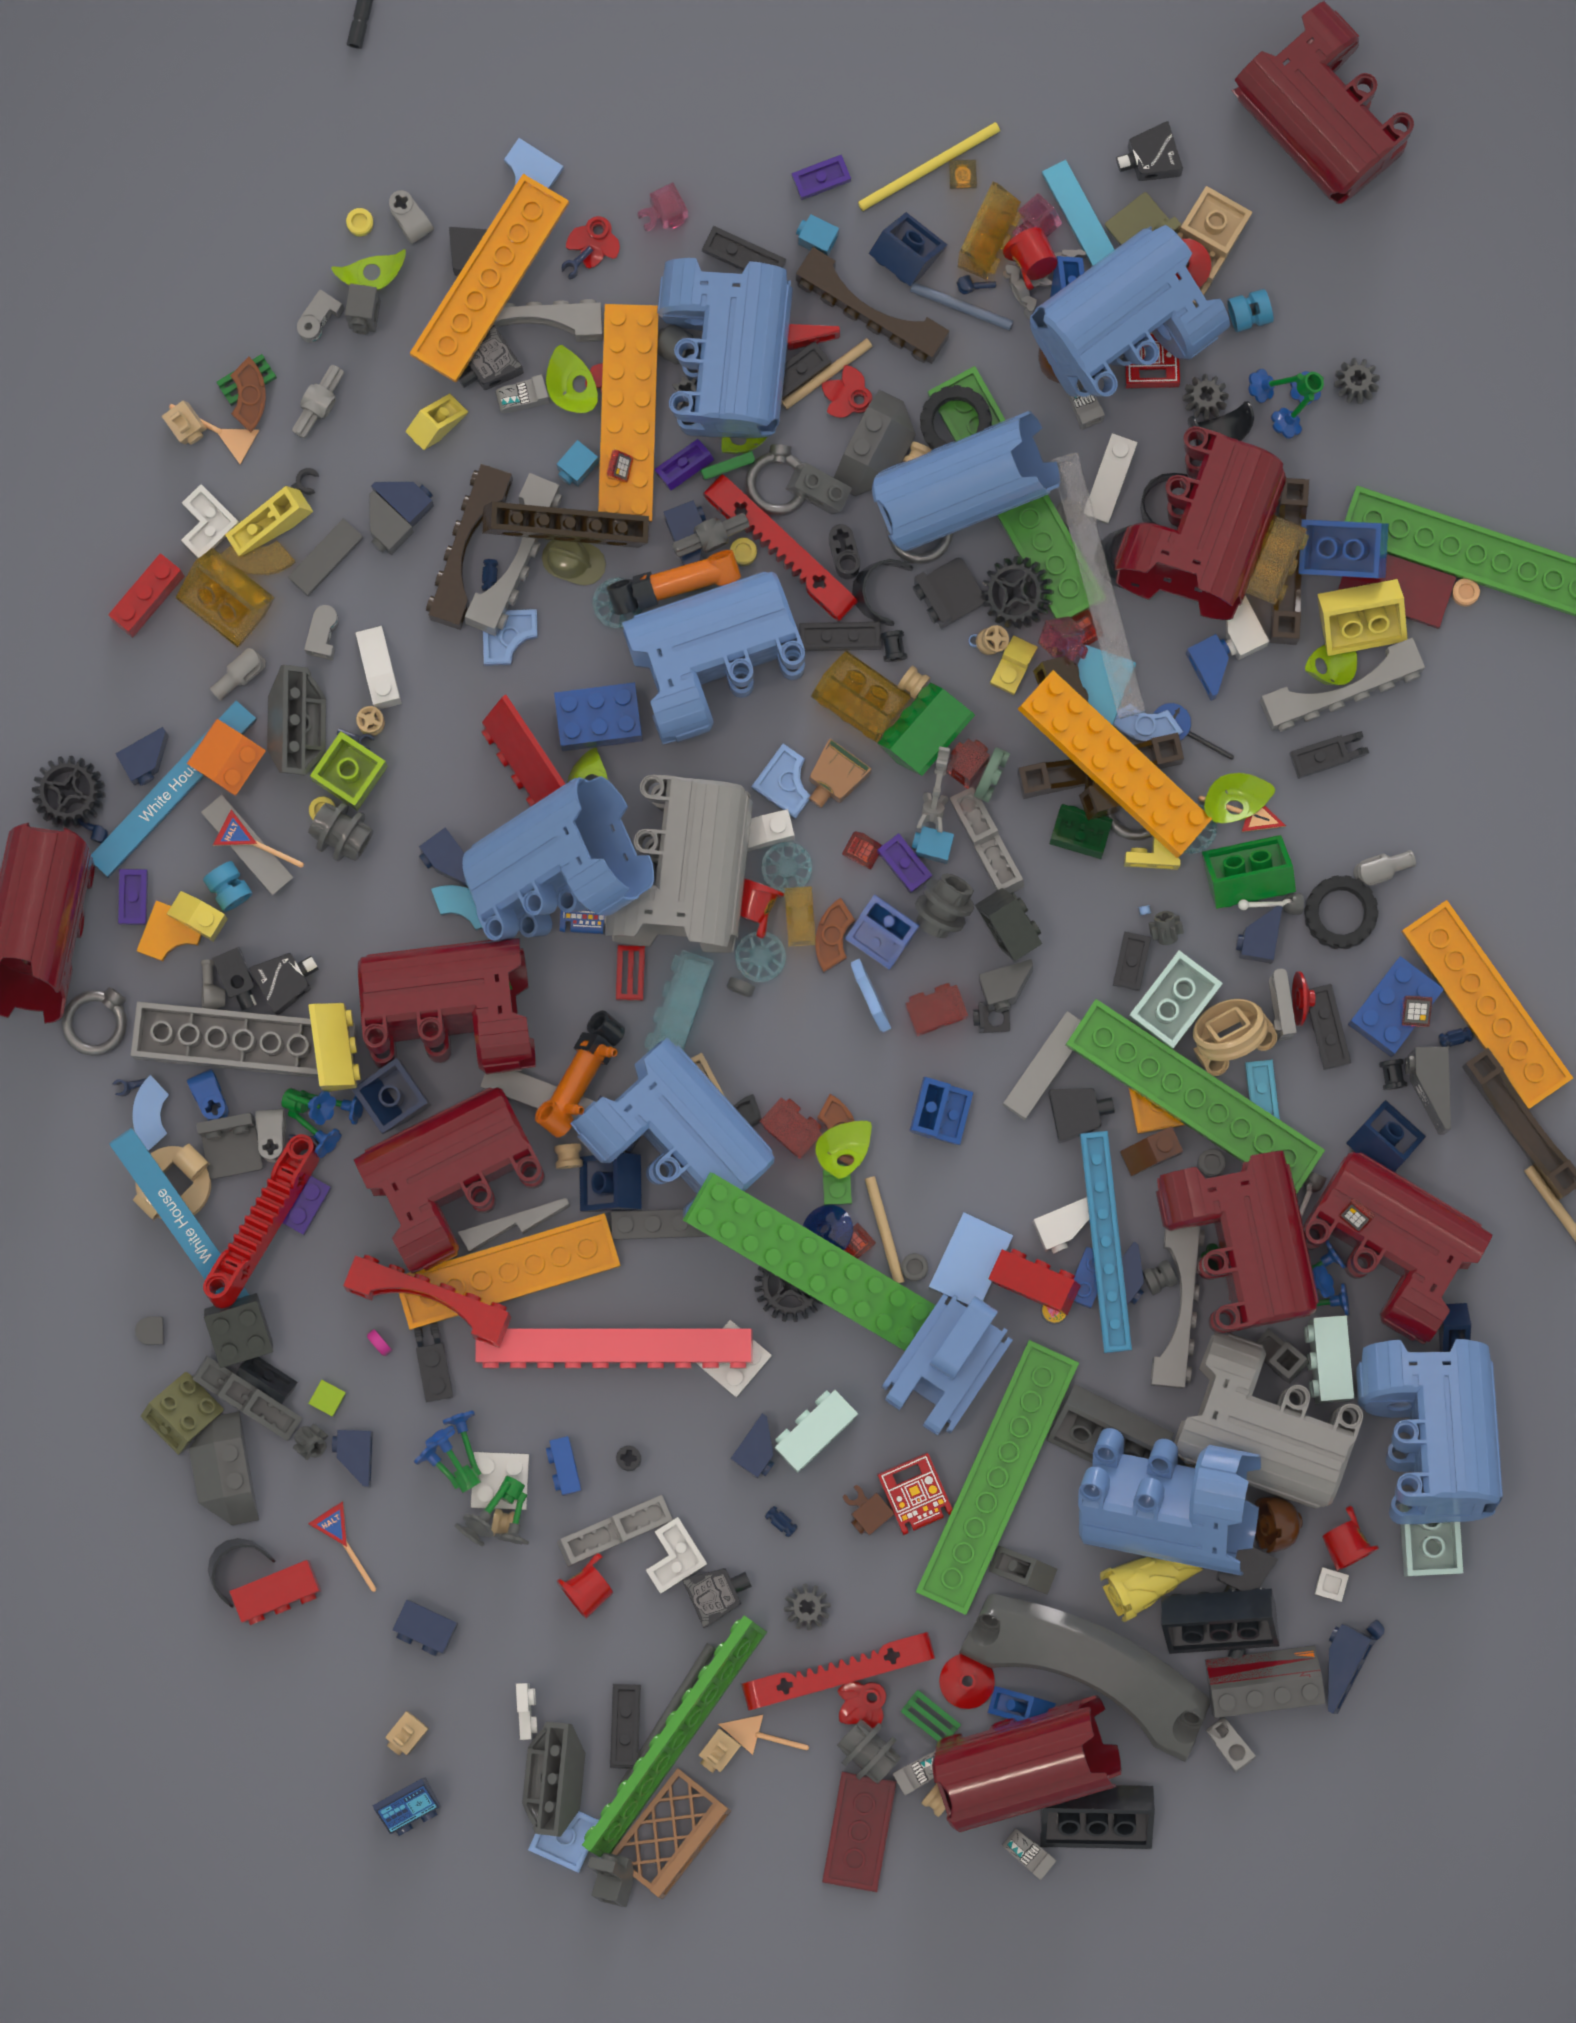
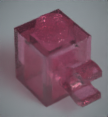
[637,182,688,231]
[1012,193,1062,237]
[1038,616,1088,661]

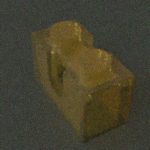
[785,886,816,947]

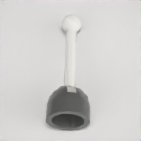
[1238,893,1304,915]
[1300,1171,1327,1218]

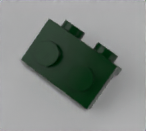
[1049,804,1113,859]

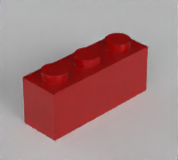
[108,553,185,638]
[988,1249,1081,1315]
[229,1560,321,1625]

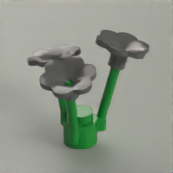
[455,1476,529,1547]

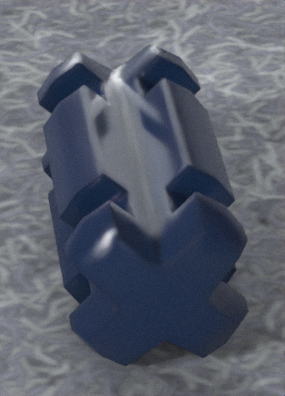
[481,559,498,591]
[1438,1027,1473,1047]
[765,1506,798,1537]

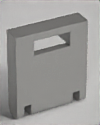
[1269,969,1297,1041]

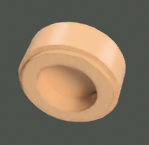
[1452,578,1480,607]

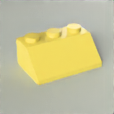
[1317,579,1407,656]
[309,1003,361,1092]

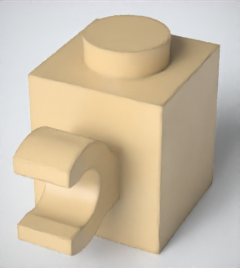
[162,400,207,445]
[385,1711,429,1756]
[699,1728,741,1773]

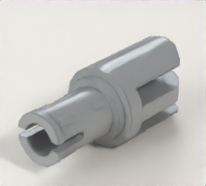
[210,648,266,701]
[1353,850,1416,885]

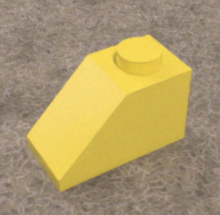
[405,393,468,450]
[167,891,228,942]

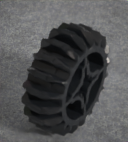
[981,556,1054,629]
[32,756,106,829]
[754,1266,823,1322]

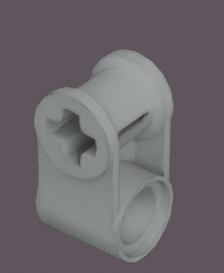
[389,190,434,244]
[256,1109,286,1163]

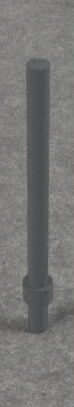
[619,1643,716,1786]

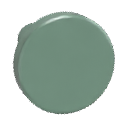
[974,747,1010,803]

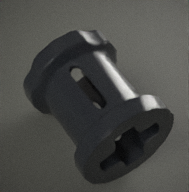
[880,630,908,662]
[1379,1059,1408,1090]
[616,1446,642,1471]

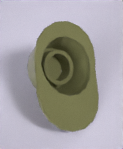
[542,540,606,586]

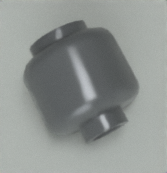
[657,324,695,365]

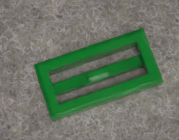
[216,354,277,406]
[700,451,755,480]
[900,1690,961,1741]

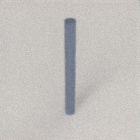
[910,282,1013,331]

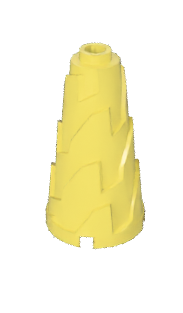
[1100,1557,1203,1622]

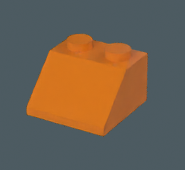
[186,719,266,796]

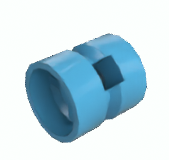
[1227,289,1274,333]
[203,861,253,912]

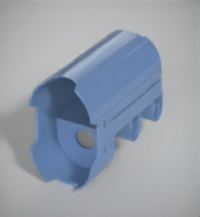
[1030,225,1230,397]
[657,258,793,438]
[872,411,1060,551]
[622,572,805,744]
[463,776,654,941]
[570,1038,775,1218]
[1356,1339,1503,1524]
[1078,1428,1261,1576]

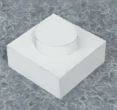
[1314,1567,1349,1602]

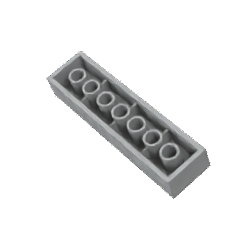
[131,1002,358,1078]

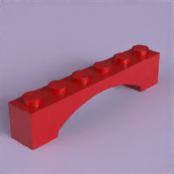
[343,1255,511,1348]

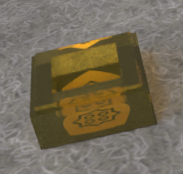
[949,160,977,189]

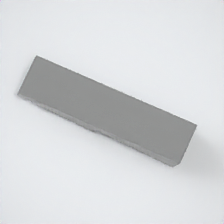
[950,786,1024,893]
[201,795,293,895]
[1002,1011,1081,1120]
[480,1071,596,1120]
[458,1198,570,1253]
[557,1495,673,1567]

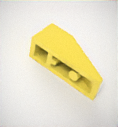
[225,486,313,557]

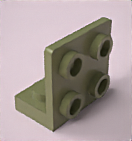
[1105,192,1181,245]
[140,1372,224,1455]

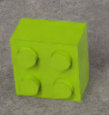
[310,731,388,811]

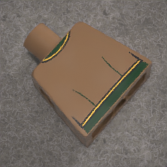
[809,739,871,808]

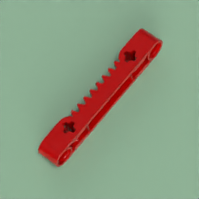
[703,474,858,622]
[203,1134,320,1309]
[741,1632,935,1711]

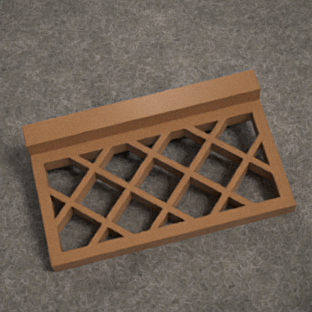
[611,1768,731,1899]

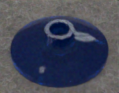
[803,1205,853,1250]

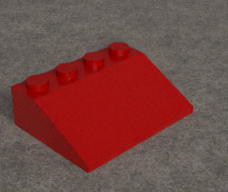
[481,695,565,807]

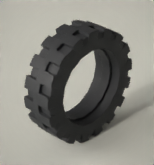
[920,385,993,450]
[1304,875,1379,949]

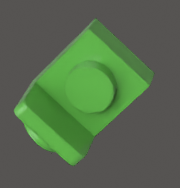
[823,1164,852,1205]

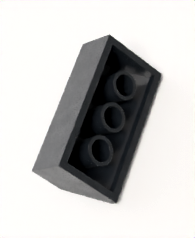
[1161,1588,1280,1654]
[1040,1785,1155,1849]

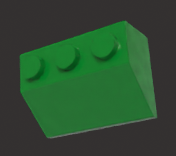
[878,682,975,776]
[1202,835,1296,909]

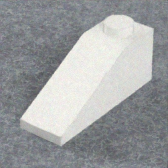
[1083,433,1138,524]
[1225,595,1269,660]
[355,626,402,710]
[747,809,794,852]
[1033,1197,1089,1254]

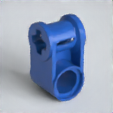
[187,1069,229,1121]

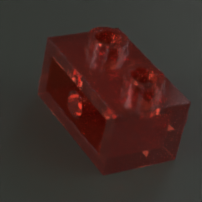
[947,738,990,789]
[905,983,968,1037]
[759,1097,822,1161]

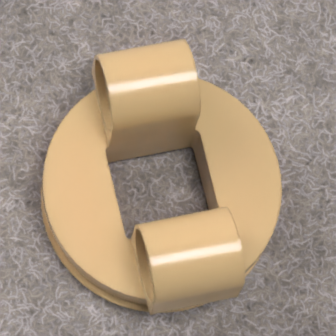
[1193,999,1277,1076]
[133,1144,211,1221]

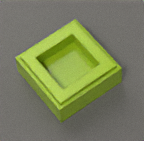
[308,1379,346,1417]

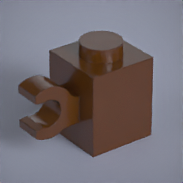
[843,1485,894,1536]

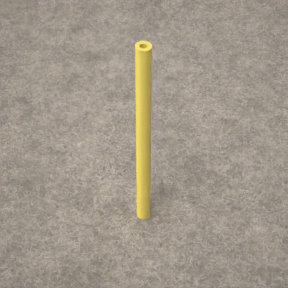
[858,122,1000,211]

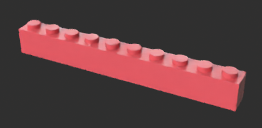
[475,1329,753,1369]

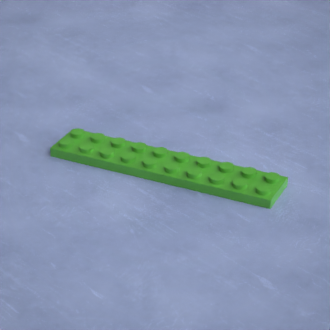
[928,366,1106,625]
[1345,486,1576,617]
[1065,999,1325,1195]
[683,1172,936,1351]
[916,1340,1079,1615]
[582,1615,767,1857]

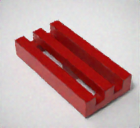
[616,945,645,1001]

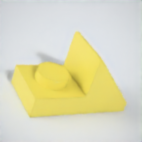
[990,635,1038,695]
[1124,836,1180,870]

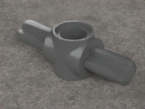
[672,513,749,557]

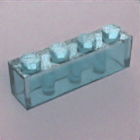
[644,950,714,1053]

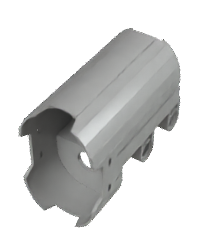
[604,774,753,953]
[1174,1333,1363,1509]

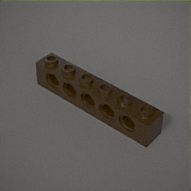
[482,502,649,548]

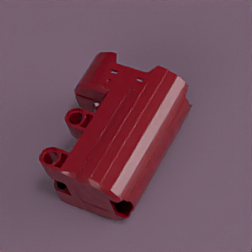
[1231,1,1414,204]
[1114,426,1286,620]
[0,822,95,1024]
[358,938,536,1075]
[353,1087,545,1274]
[1156,1151,1319,1334]
[1303,1152,1493,1345]
[932,1695,1122,1832]

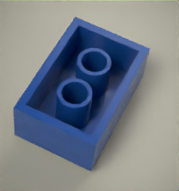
[1299,520,1389,578]
[554,682,643,751]
[1348,956,1444,1057]

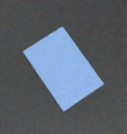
[929,1212,1013,1305]

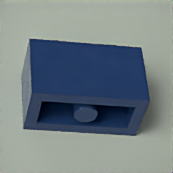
[393,1600,458,1656]

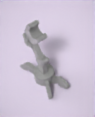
[1003,250,1086,319]
[917,746,950,833]

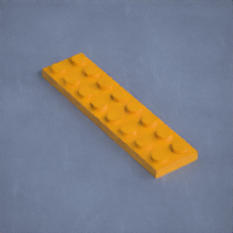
[410,174,569,383]
[598,304,659,522]
[1018,670,1212,858]
[1401,900,1573,1110]
[399,1213,621,1330]

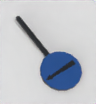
[1153,703,1234,760]

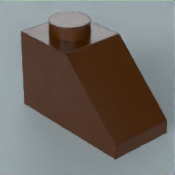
[1120,1126,1183,1176]

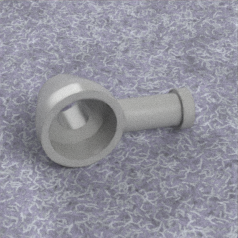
[201,960,225,1009]

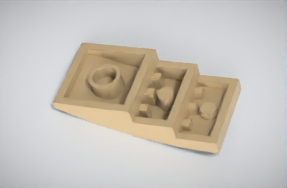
[1177,186,1253,307]

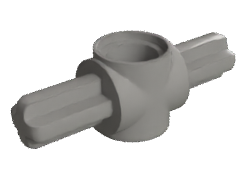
[292,365,344,438]

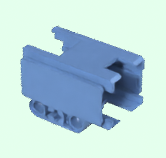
[882,1294,1013,1436]

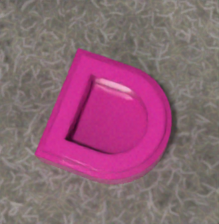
[367,1329,392,1356]

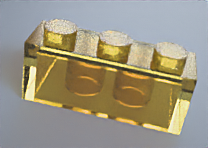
[957,181,1023,280]
[1246,514,1309,605]
[175,548,275,648]
[811,650,911,742]

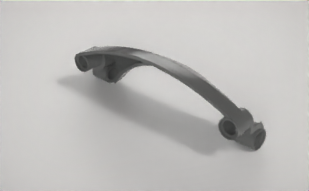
[959,1594,1211,1762]

